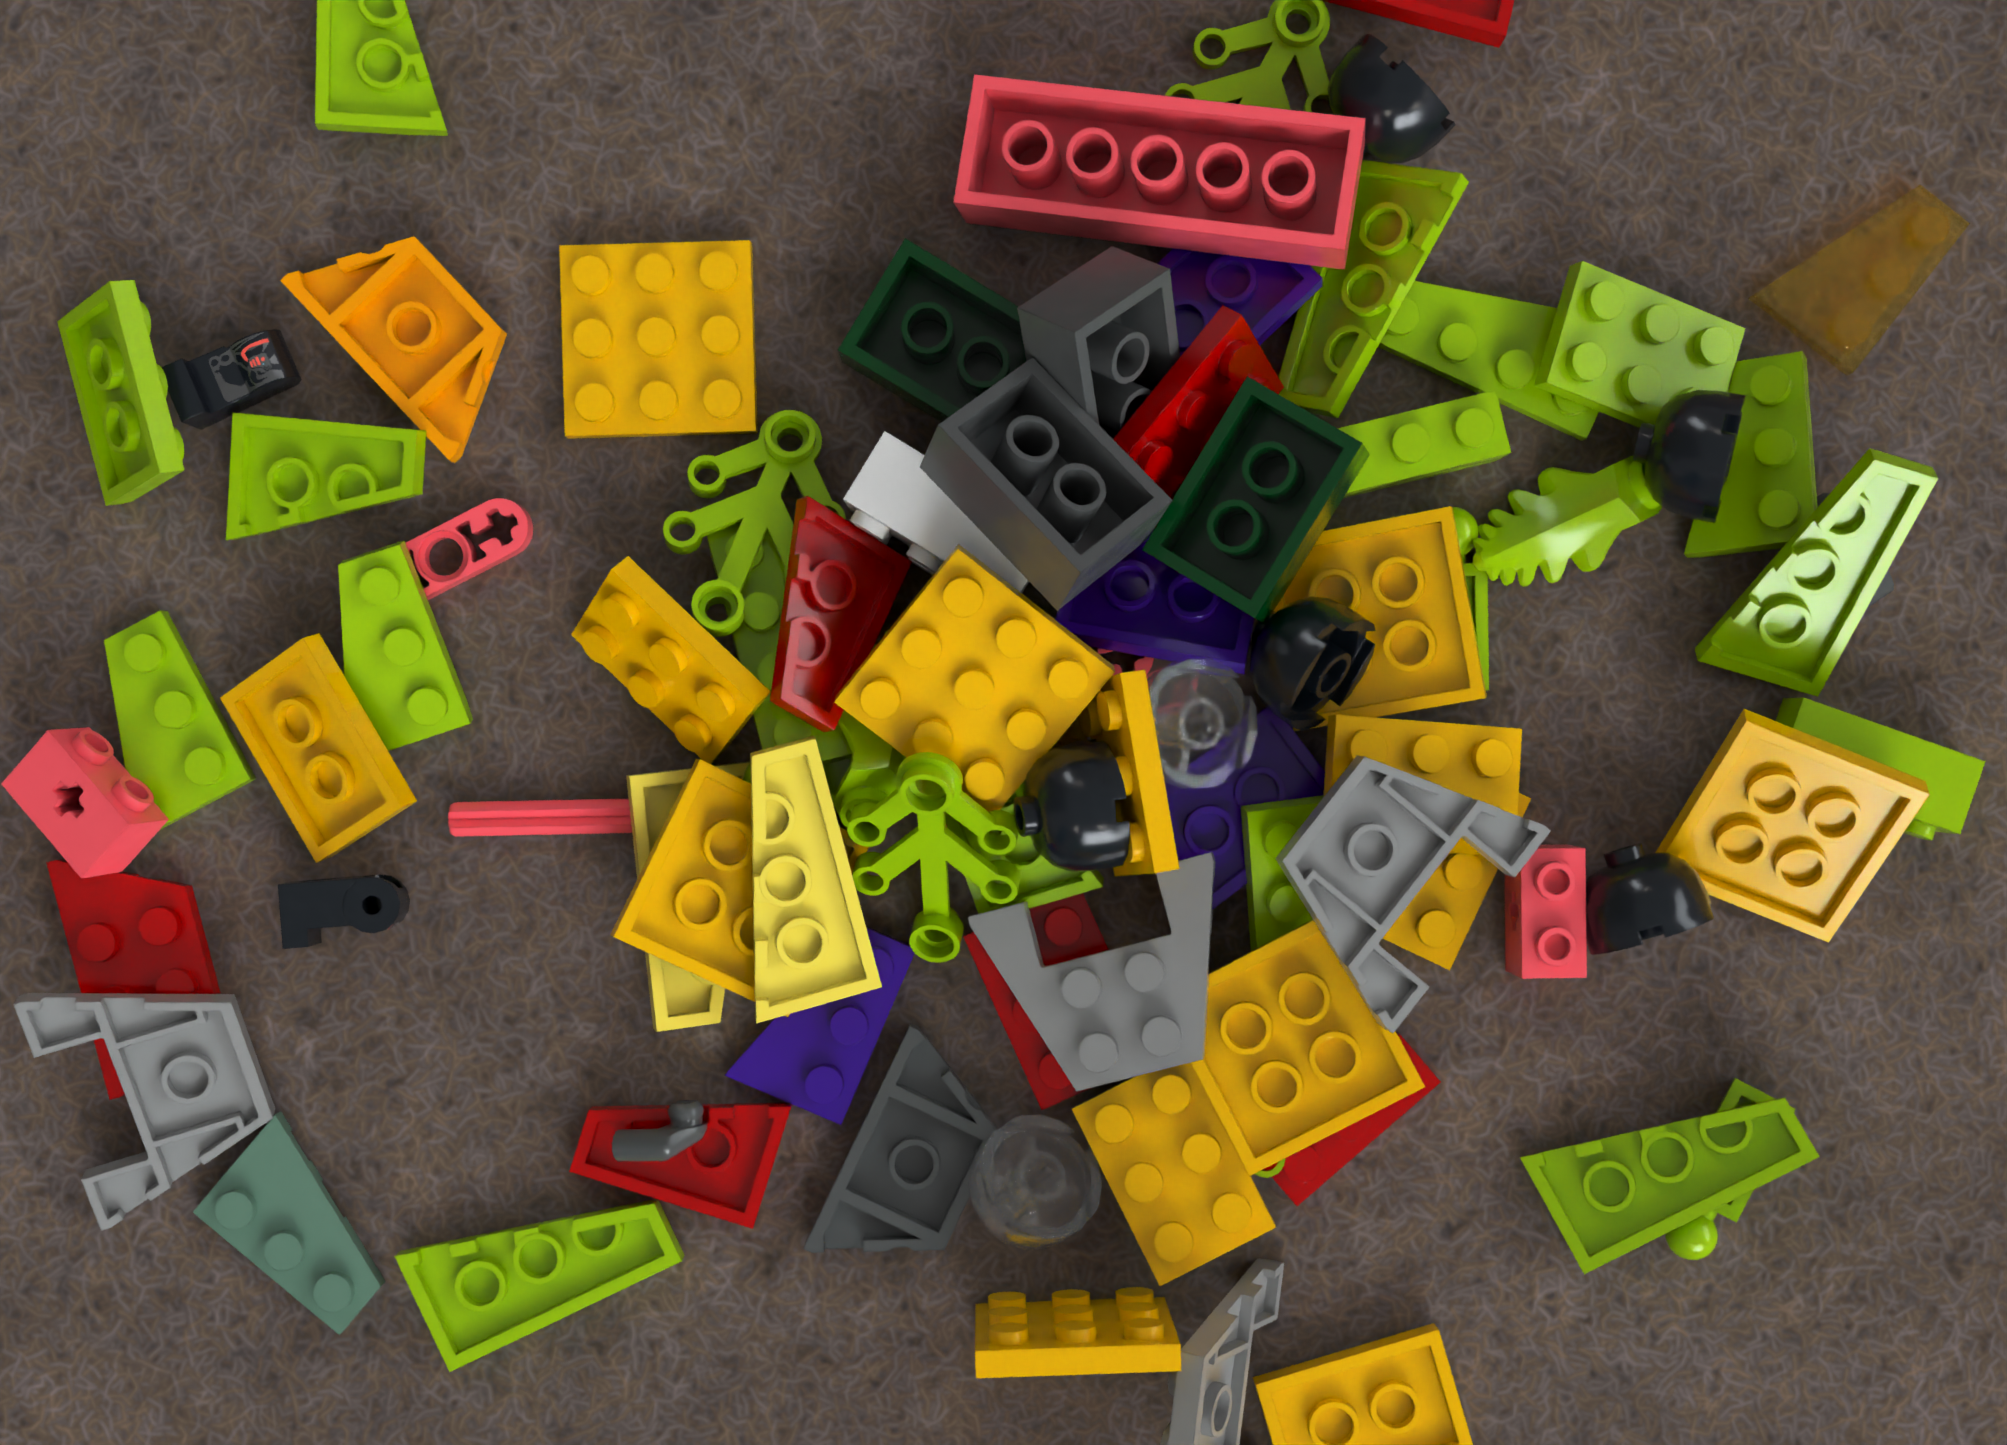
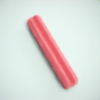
[448,798,632,837]

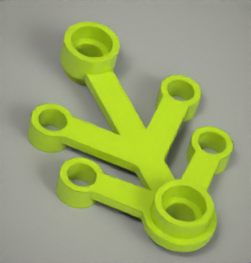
[1165,0,1330,112]
[663,410,846,637]
[847,752,1021,963]

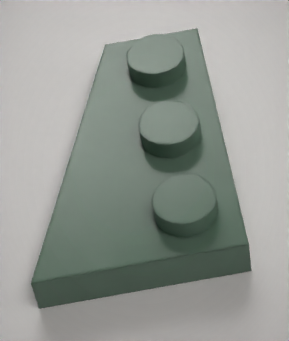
[193,1111,386,1335]

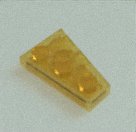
[1748,185,1970,376]

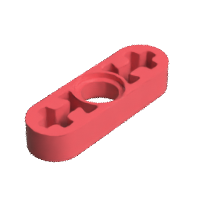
[406,498,533,600]

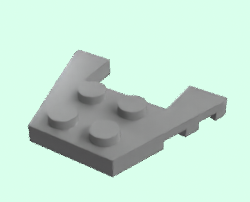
[1275,755,1551,1033]
[968,852,1216,1091]
[13,993,275,1231]
[1160,1258,1284,1445]

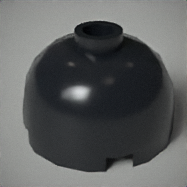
[1328,33,1455,163]
[1633,390,1746,523]
[1250,596,1376,731]
[1013,739,1130,872]
[1586,843,1714,955]

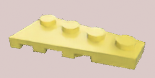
[750,736,882,1024]
[626,762,750,1032]

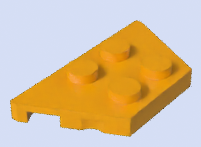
[280,236,507,463]

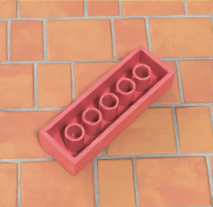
[953,74,1366,270]

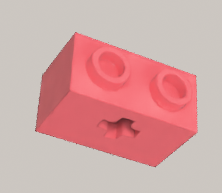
[1,727,169,878]
[1504,844,1587,979]

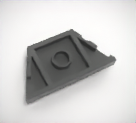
[803,1023,1000,1253]

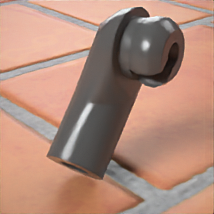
[612,1100,708,1162]

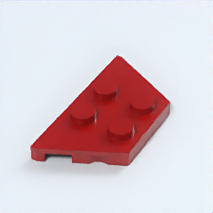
[46,859,221,1100]

